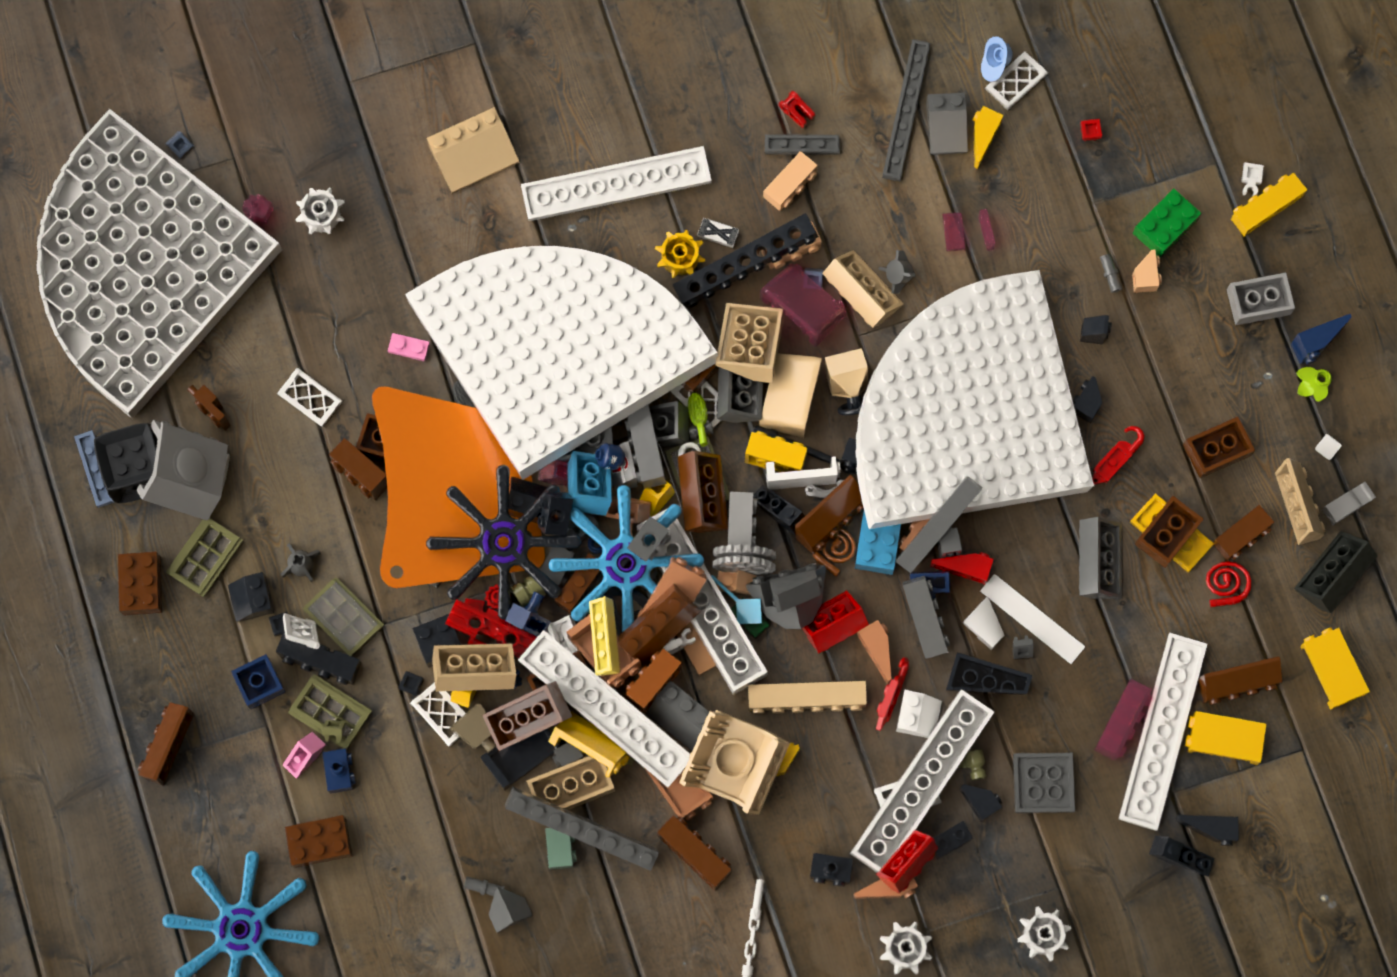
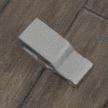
[1322,482,1376,525]

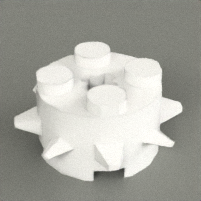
[296,188,345,234]
[1018,907,1071,961]
[880,922,932,974]

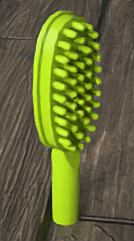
[688,393,708,447]

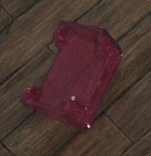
[760,264,846,347]

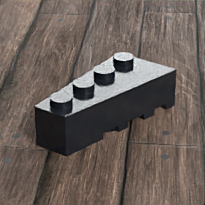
[276,630,362,685]
[945,652,1033,695]

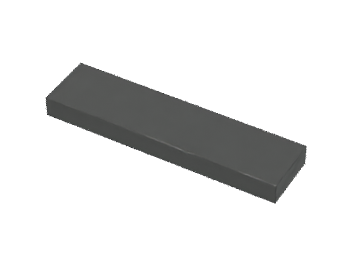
[765,135,839,155]

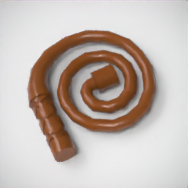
[813,528,856,577]

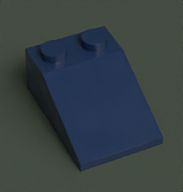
[1291,314,1352,365]

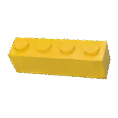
[1231,173,1307,237]

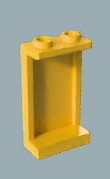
[1300,627,1370,710]
[1185,711,1266,765]
[548,712,630,778]

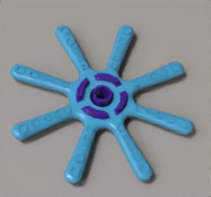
[549,485,704,632]
[163,851,320,977]

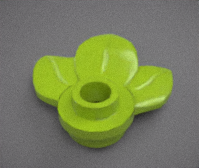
[1296,367,1332,402]

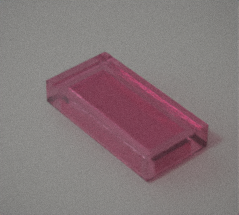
[978,209,996,251]
[942,212,965,251]

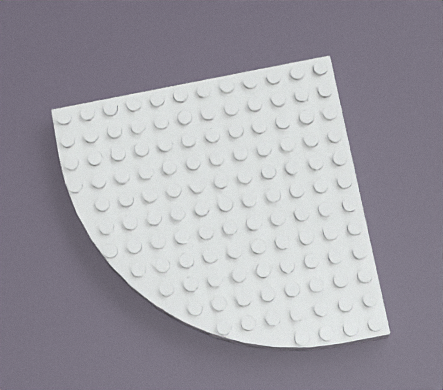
[37,109,282,419]
[405,246,718,480]
[856,270,1094,529]

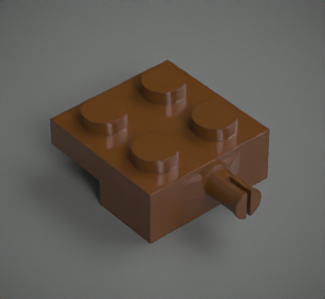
[187,385,231,431]

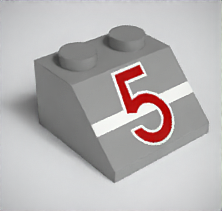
[611,441,638,492]

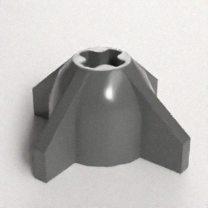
[879,250,915,294]
[281,543,321,582]

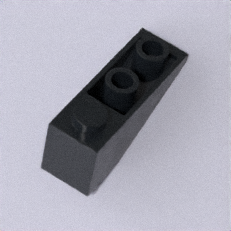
[753,485,805,536]
[1149,836,1215,877]

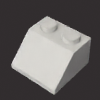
[896,690,942,738]

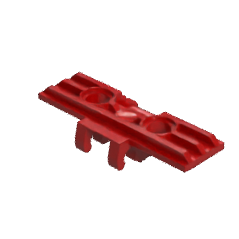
[445,599,537,658]

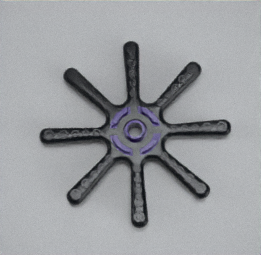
[426,465,581,620]

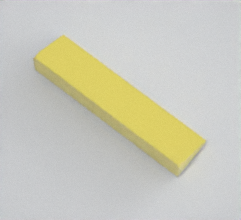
[589,596,620,676]

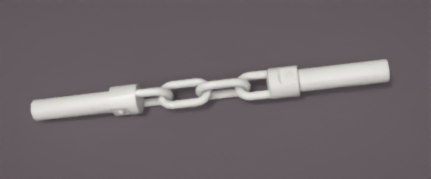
[742,879,765,977]

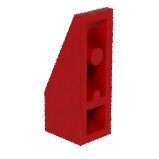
[930,552,994,585]

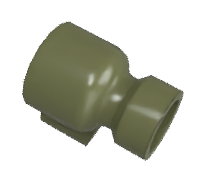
[957,750,987,781]

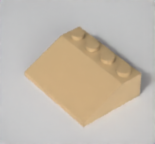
[427,108,519,193]
[715,303,783,383]
[1275,458,1325,545]

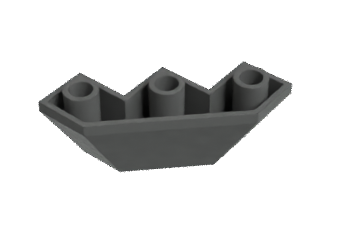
[746,563,826,629]

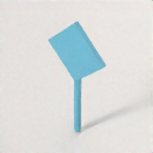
[711,575,762,624]

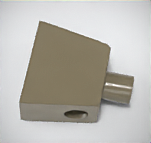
[450,703,496,752]

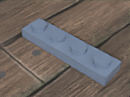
[74,430,114,508]

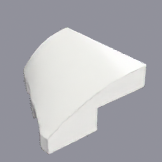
[963,597,1004,650]

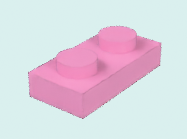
[388,333,430,361]

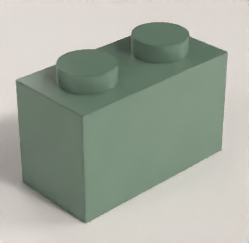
[545,828,577,870]

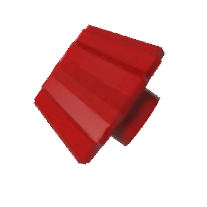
[485,584,511,609]

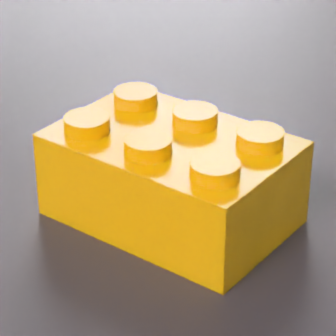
[745,431,807,473]

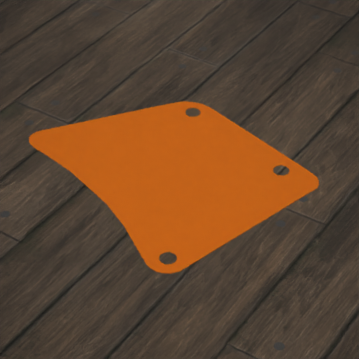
[372,387,545,588]

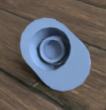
[981,37,1012,81]

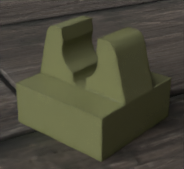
[322,720,345,743]

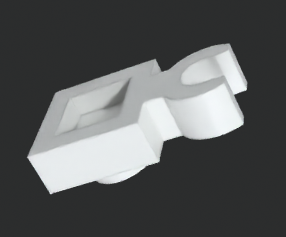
[1242,163,1264,196]

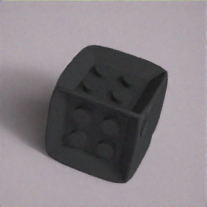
[94,423,158,503]

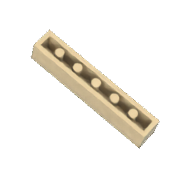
[748,681,867,714]

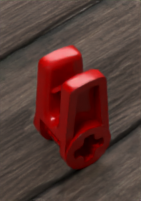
[778,91,816,128]

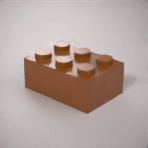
[626,648,682,714]

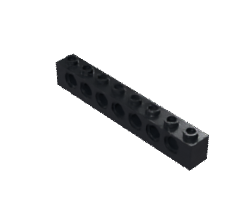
[672,213,819,308]

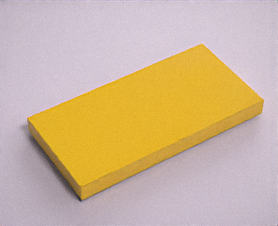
[1130,493,1214,573]

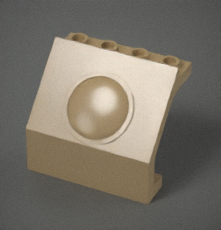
[679,710,790,815]

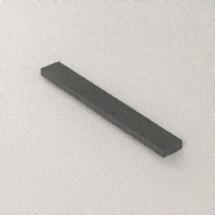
[882,39,930,182]

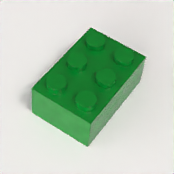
[1132,188,1202,258]

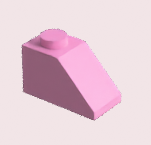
[283,732,326,778]

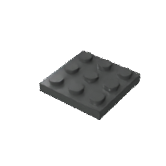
[1013,753,1075,813]

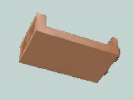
[638,557,707,617]
[566,614,641,688]
[644,739,713,821]

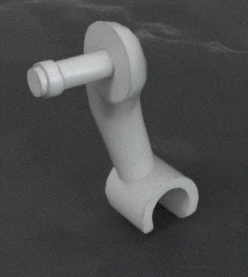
[805,480,844,498]

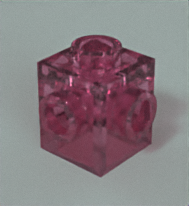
[242,194,274,224]

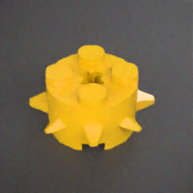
[655,230,705,278]

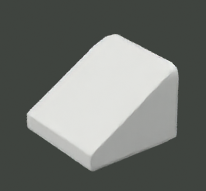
[1315,434,1342,460]

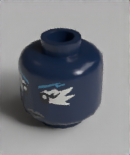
[595,443,625,470]

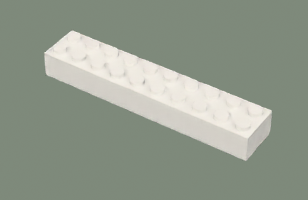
[637,508,767,695]
[850,690,994,873]

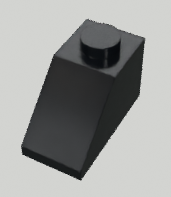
[959,785,1002,822]

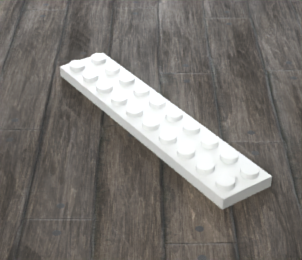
[521,146,712,221]
[518,630,690,787]
[1118,633,1207,831]

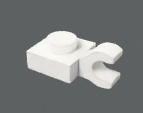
[663,629,696,655]

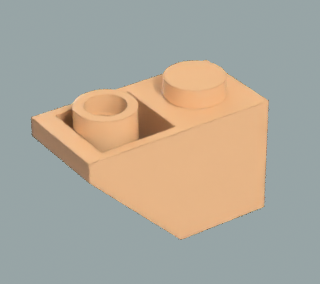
[1132,250,1162,293]

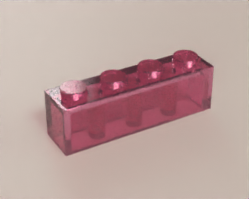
[1094,679,1153,761]

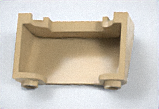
[759,353,822,438]

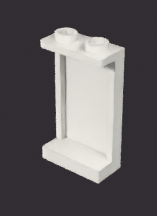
[766,457,841,490]

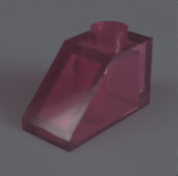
[538,460,568,486]

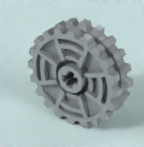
[712,545,776,575]

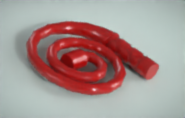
[1206,562,1252,607]

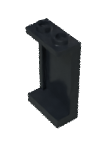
[480,728,561,790]

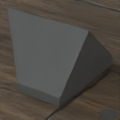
[489,886,533,933]

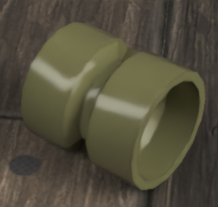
[510,576,546,608]

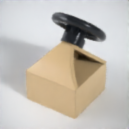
[825,348,869,416]

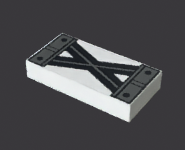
[697,218,739,248]

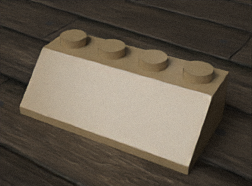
[822,250,904,328]

